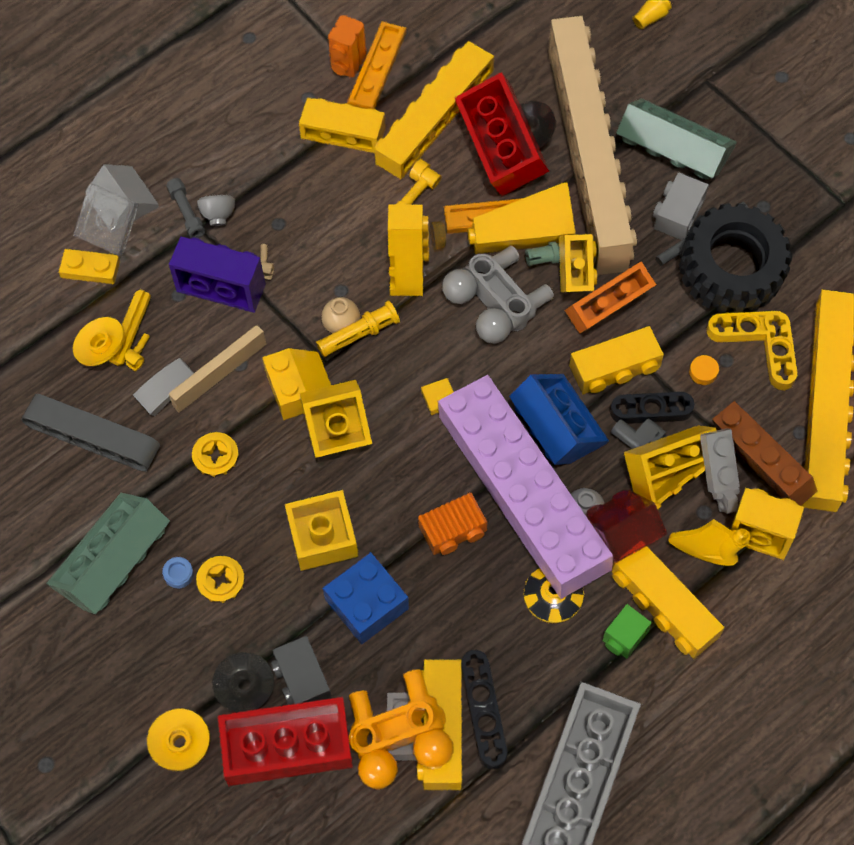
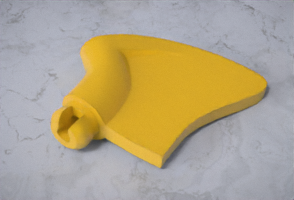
[668,519,750,566]

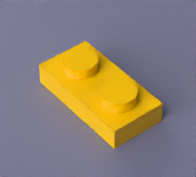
[59,249,120,284]

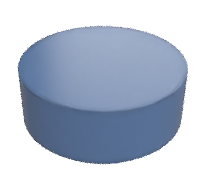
[162,557,194,589]

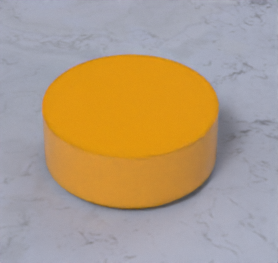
[689,355,719,385]

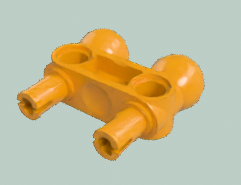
[349,669,454,789]

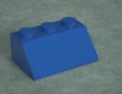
[509,374,609,465]

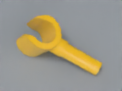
[125,333,150,371]

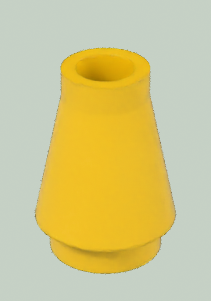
[632,0,671,30]

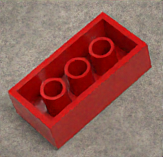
[454,72,549,196]
[218,697,353,786]

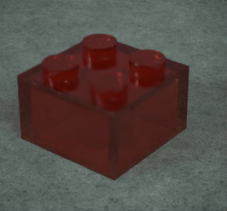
[585,490,667,563]

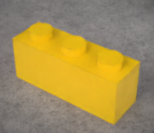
[299,97,386,153]
[569,326,664,395]

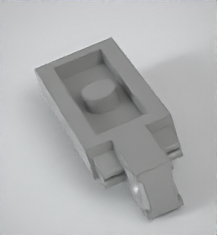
[700,428,740,513]

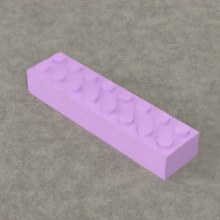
[438,375,613,599]

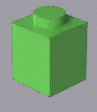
[603,604,652,659]

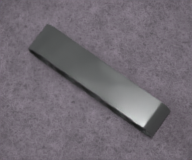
[21,394,160,472]

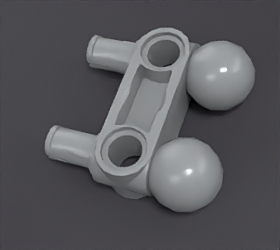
[442,245,554,344]

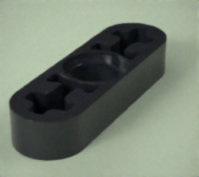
[610,392,695,424]

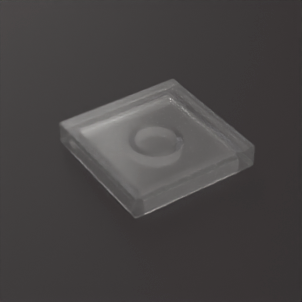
[73,184,139,255]

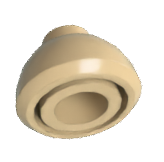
[322,297,360,333]

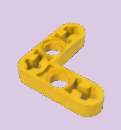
[707,311,797,390]

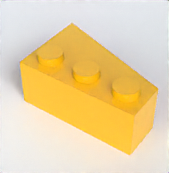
[388,204,429,296]
[624,425,717,512]

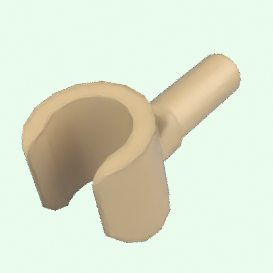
[260,244,274,280]

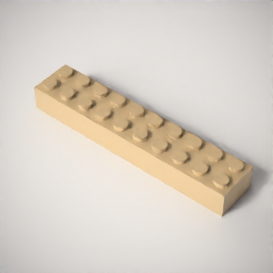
[548,16,637,275]

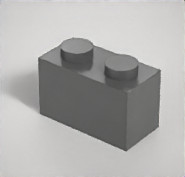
[271,636,332,705]

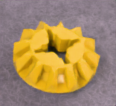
[192,432,239,477]
[196,556,245,603]

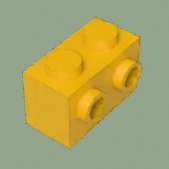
[559,234,597,292]

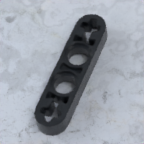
[461,650,507,770]

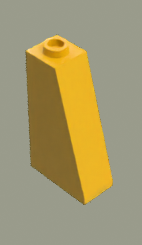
[468,183,576,254]

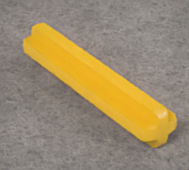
[108,289,151,366]

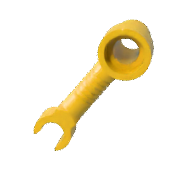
[396,159,442,205]

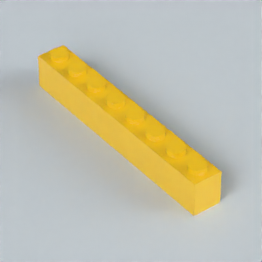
[802,290,854,512]

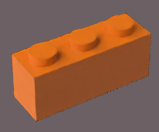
[564,261,656,334]

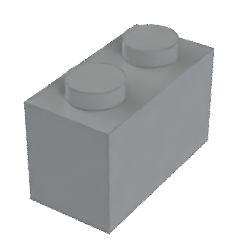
[652,172,709,240]

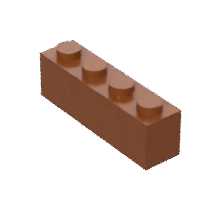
[712,401,818,506]

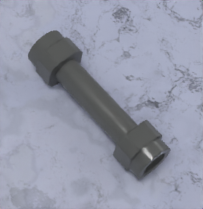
[166,178,205,238]

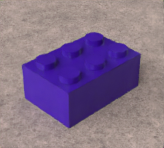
[169,236,266,313]

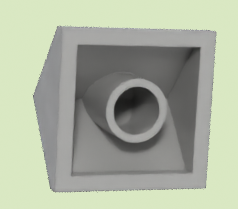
[85,164,159,233]

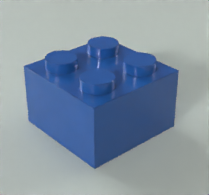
[323,553,409,645]

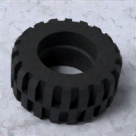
[679,203,792,313]

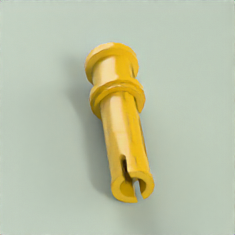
[316,300,400,357]

